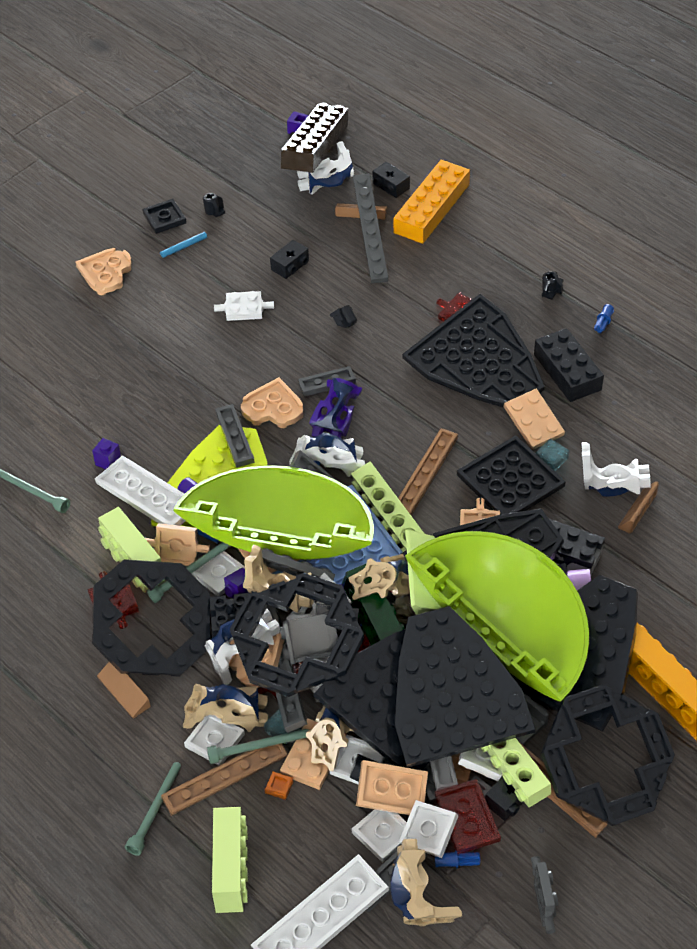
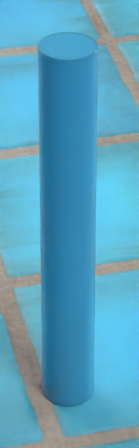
[160,232,207,258]

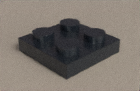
[142,199,187,234]

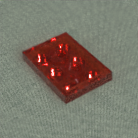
[434,779,501,854]

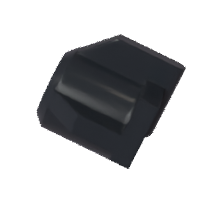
[203,193,225,217]
[542,271,564,300]
[330,305,357,328]

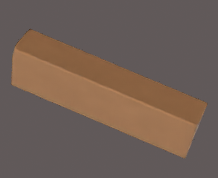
[335,203,387,220]
[618,481,659,534]
[97,662,150,719]

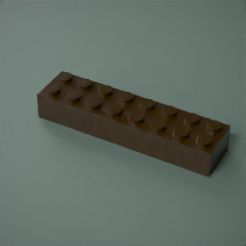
[281,103,348,173]

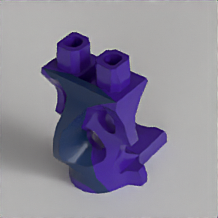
[309,378,362,438]

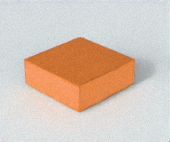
[265,771,293,800]

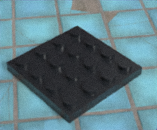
[457,435,566,515]

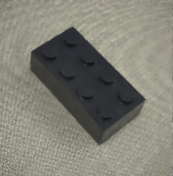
[534,328,604,402]

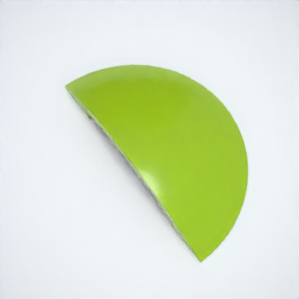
[173,466,374,560]
[405,531,589,702]

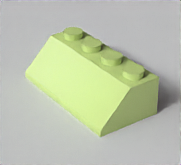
[405,530,441,615]

